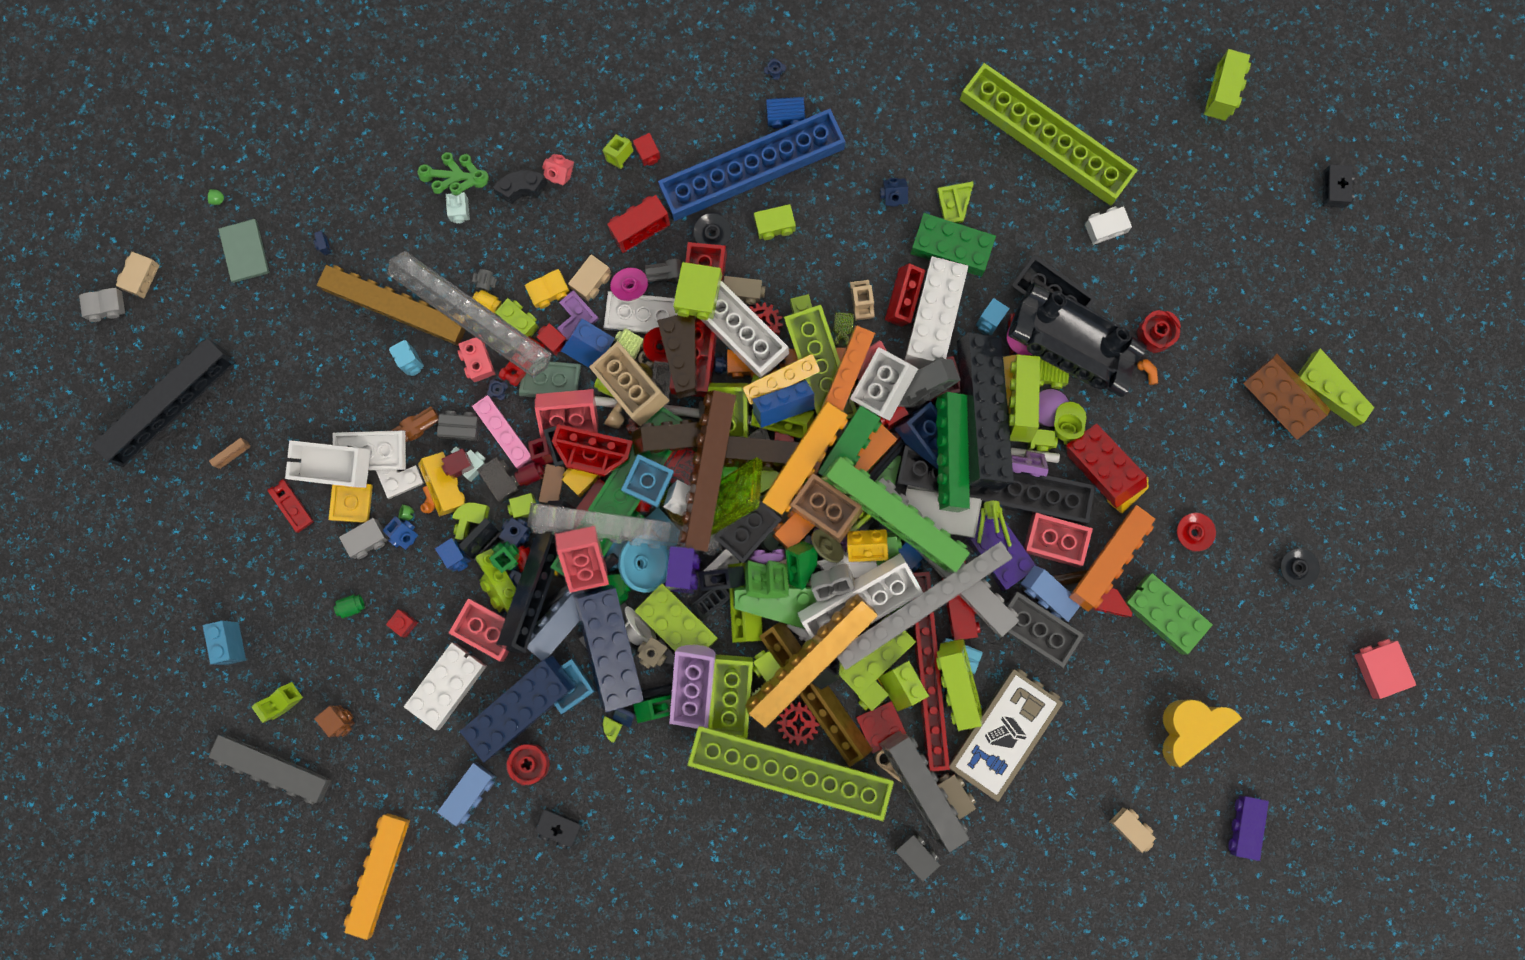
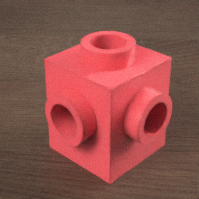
[543,154,574,185]

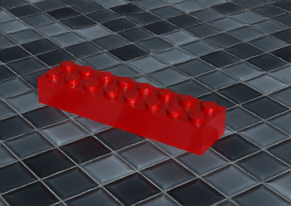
[669,242,727,397]

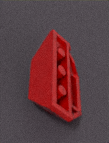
[552,424,633,476]

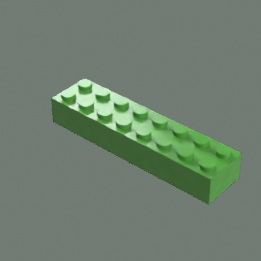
[821,457,970,572]

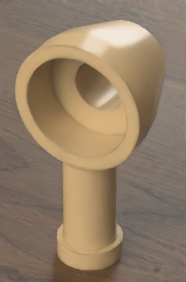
[604,402,625,429]

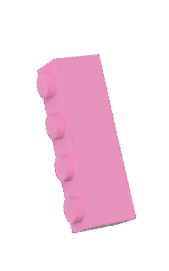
[472,395,533,469]

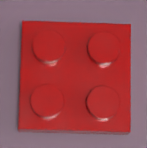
[856,701,906,754]

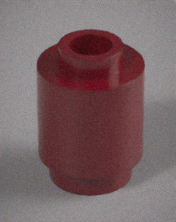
[515,462,545,486]

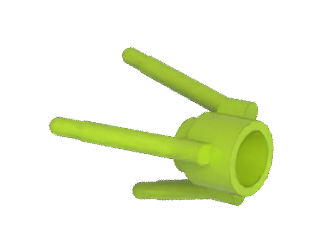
[977,501,1011,547]

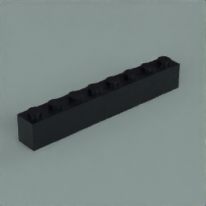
[496,500,576,653]

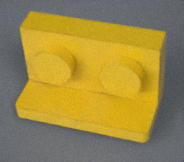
[847,530,888,562]

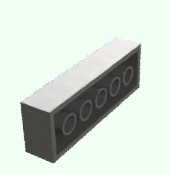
[879,731,969,853]

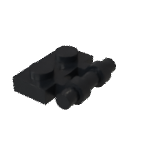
[459,518,501,563]

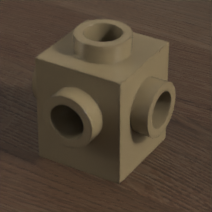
[637,637,668,668]

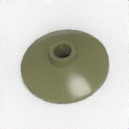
[811,529,844,563]

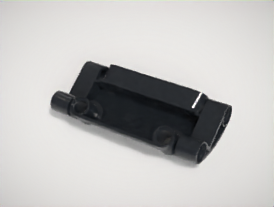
[1008,283,1147,397]

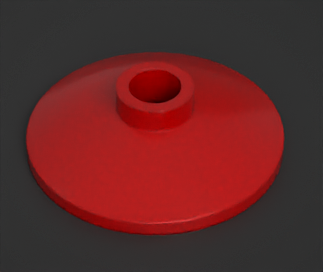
[643,327,668,365]
[1177,513,1216,551]

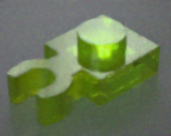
[833,312,854,346]

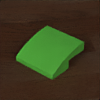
[745,560,789,599]

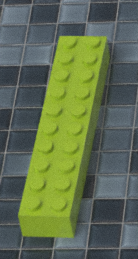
[960,63,1137,206]
[688,726,894,821]

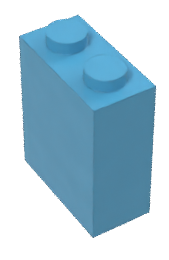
[203,621,246,665]

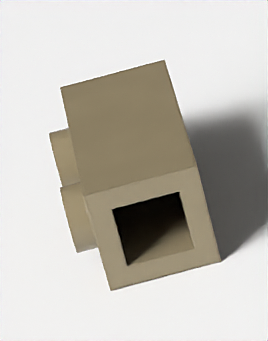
[724,276,765,305]
[937,773,976,820]

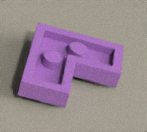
[557,290,599,339]
[1012,451,1049,477]

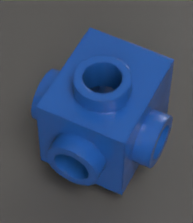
[383,516,418,550]

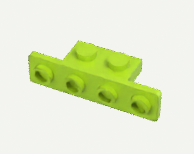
[475,549,516,613]

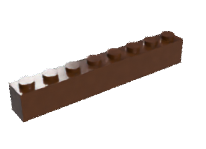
[678,390,736,552]

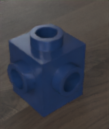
[880,178,908,207]
[499,518,530,548]

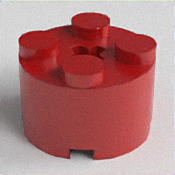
[1137,310,1181,353]
[507,744,550,785]

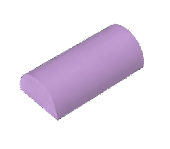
[669,645,715,729]

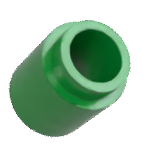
[334,594,365,619]

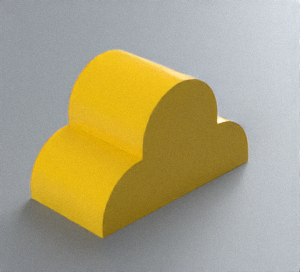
[1163,700,1242,767]

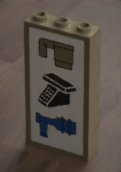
[949,668,1063,802]

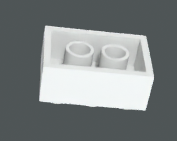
[850,347,918,420]

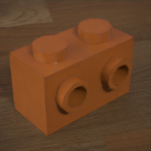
[314,705,355,737]

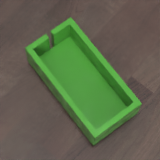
[1125,573,1213,655]

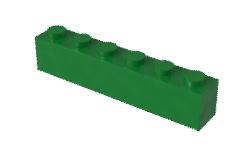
[936,392,970,512]

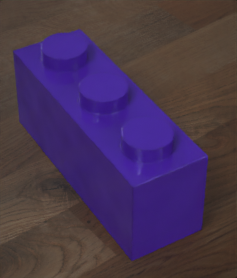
[1229,795,1269,861]

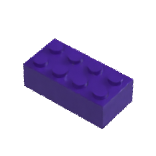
[965,512,1036,591]
[666,546,701,594]

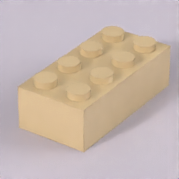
[589,342,670,426]

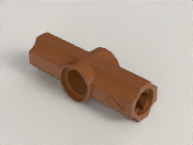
[391,406,439,442]

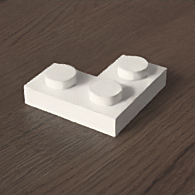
[376,465,425,499]

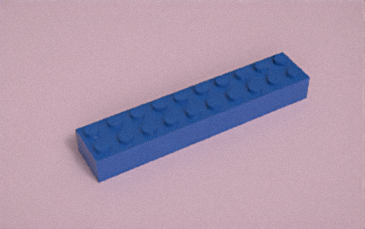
[658,109,846,221]

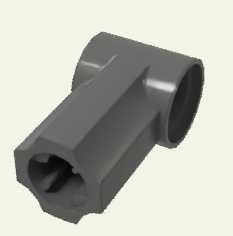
[645,259,682,282]

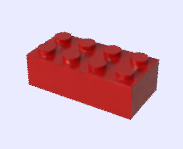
[1066,424,1147,508]

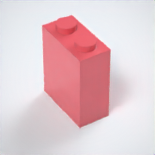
[1355,639,1416,699]

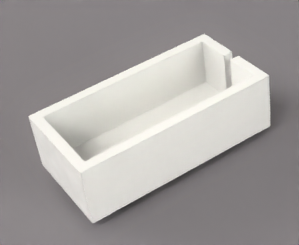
[285,440,370,488]
[404,643,487,730]

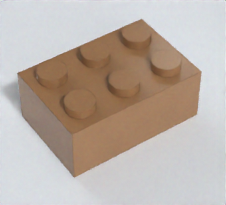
[790,473,863,543]

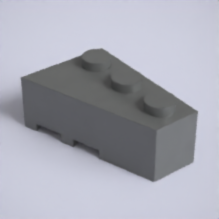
[898,357,961,408]

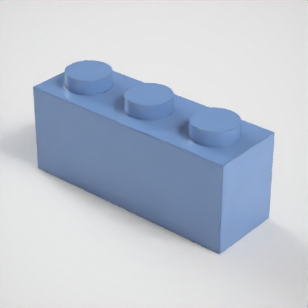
[1021,565,1080,622]
[437,762,495,826]

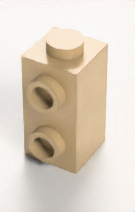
[1109,808,1156,852]

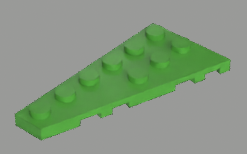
[734,586,817,629]

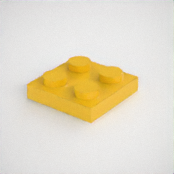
[329,484,373,523]

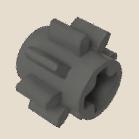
[472,269,497,292]

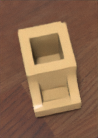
[850,280,874,321]

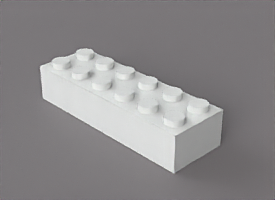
[904,256,968,369]
[702,281,789,378]
[798,554,923,639]

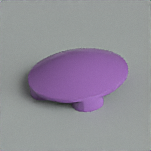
[1039,389,1069,427]
[748,549,786,565]

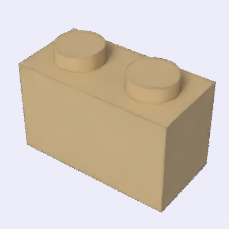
[116,252,160,298]
[568,254,611,301]

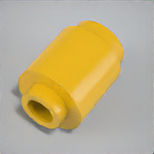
[472,290,502,315]

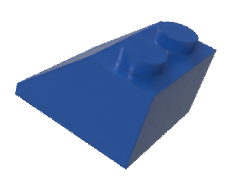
[561,318,615,368]

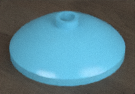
[618,534,669,592]

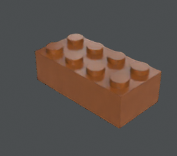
[1243,354,1331,439]

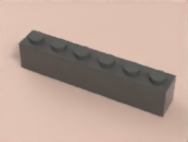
[209,734,332,804]

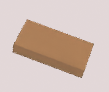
[209,438,250,469]
[539,464,566,503]

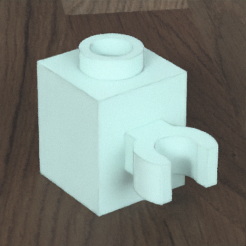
[446,192,470,223]
[451,447,487,481]

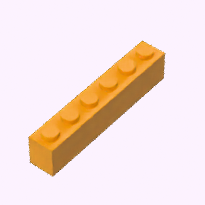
[762,401,848,514]
[344,814,410,940]

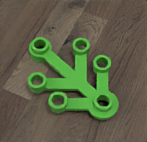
[417,152,489,195]

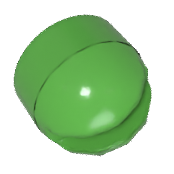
[208,189,224,205]
[398,505,414,521]

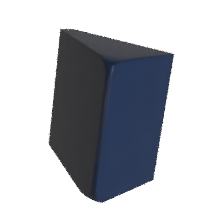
[613,707,636,727]

